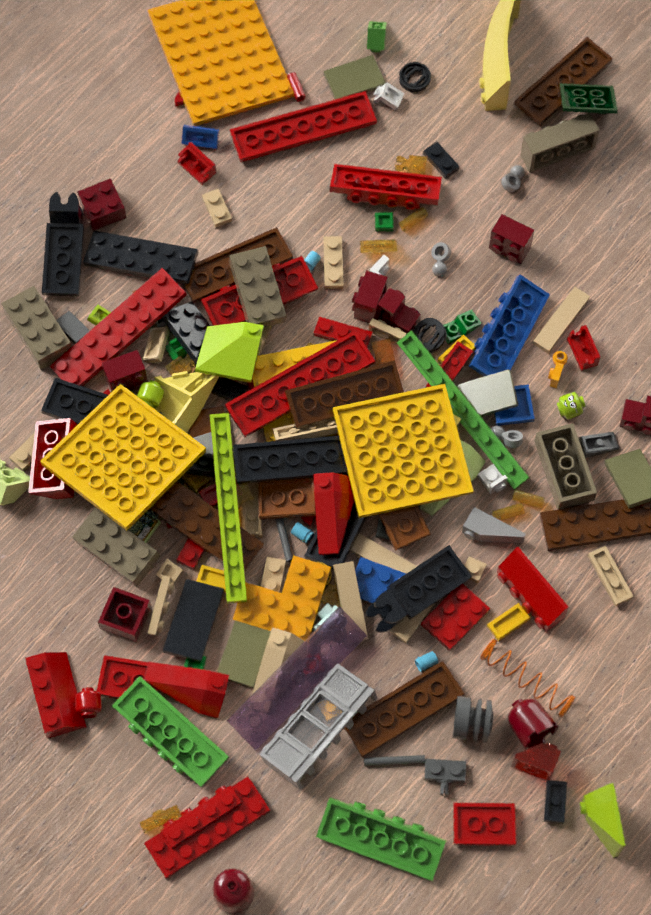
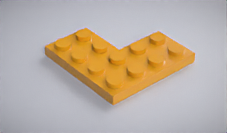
[233,555,331,642]

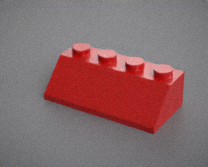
[28,418,78,499]
[497,547,569,632]
[25,652,86,739]

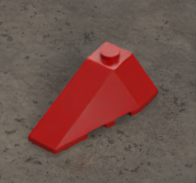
[314,472,355,555]
[144,662,229,719]

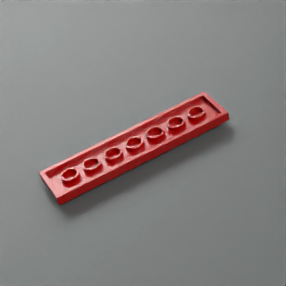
[229,91,377,163]
[50,268,187,386]
[225,330,375,438]

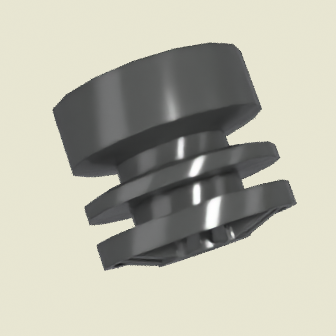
[453,696,494,743]

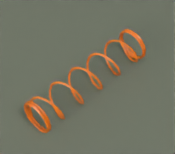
[480,639,576,717]

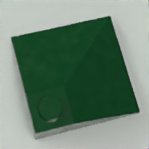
[560,84,618,115]

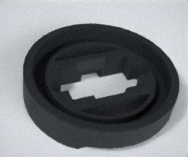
[399,62,431,93]
[413,318,446,352]

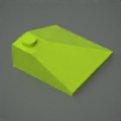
[195,322,264,383]
[579,783,625,858]

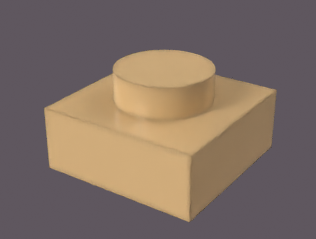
[464,557,487,583]
[156,559,183,583]

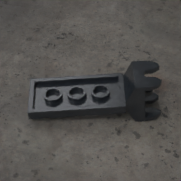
[41,192,84,296]
[365,545,472,633]

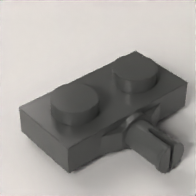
[424,759,466,796]

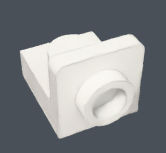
[373,82,404,110]
[370,255,390,275]
[477,464,508,494]

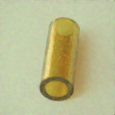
[399,207,428,232]
[512,489,545,509]
[492,503,525,521]

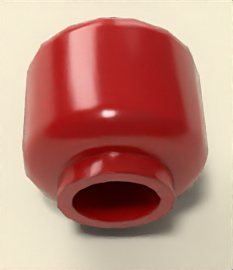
[75,687,102,718]

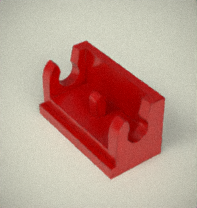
[177,142,216,185]
[567,325,601,371]

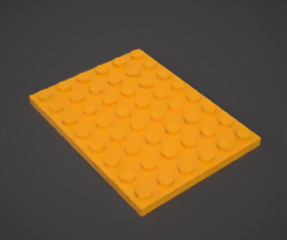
[148,0,294,126]

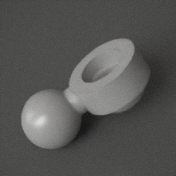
[501,165,525,192]
[431,242,451,277]
[491,426,523,448]

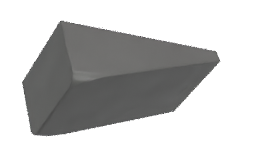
[56,311,89,344]
[578,432,619,458]

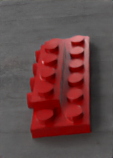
[329,164,442,210]
[201,256,318,326]
[144,776,270,879]

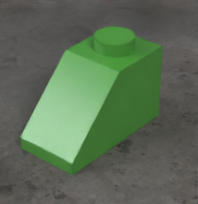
[367,21,387,53]

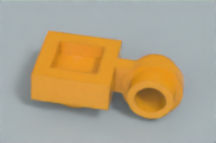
[548,351,568,389]

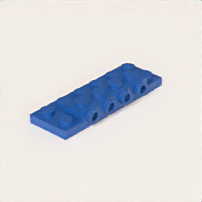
[469,274,550,377]

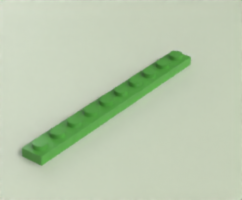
[397,331,530,490]

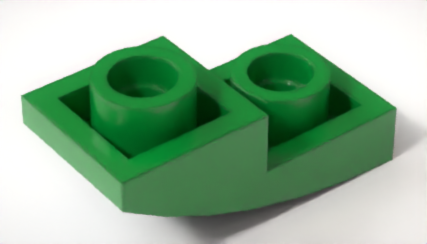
[443,309,482,345]

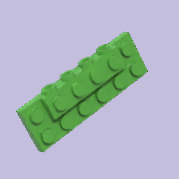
[112,676,229,788]
[316,797,447,881]

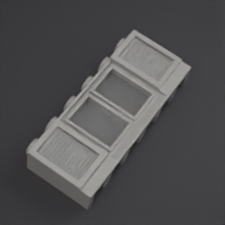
[259,663,377,790]

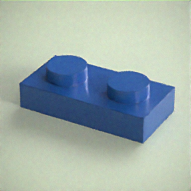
[181,125,219,149]

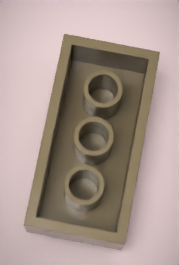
[521,113,599,173]
[229,246,286,327]
[1,286,72,370]
[534,423,597,510]
[72,507,161,587]

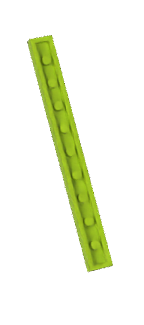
[210,413,247,604]

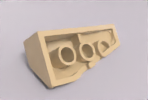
[249,627,311,714]

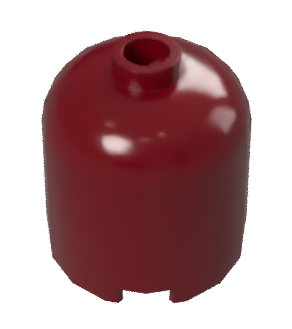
[508,698,559,750]
[212,868,255,914]

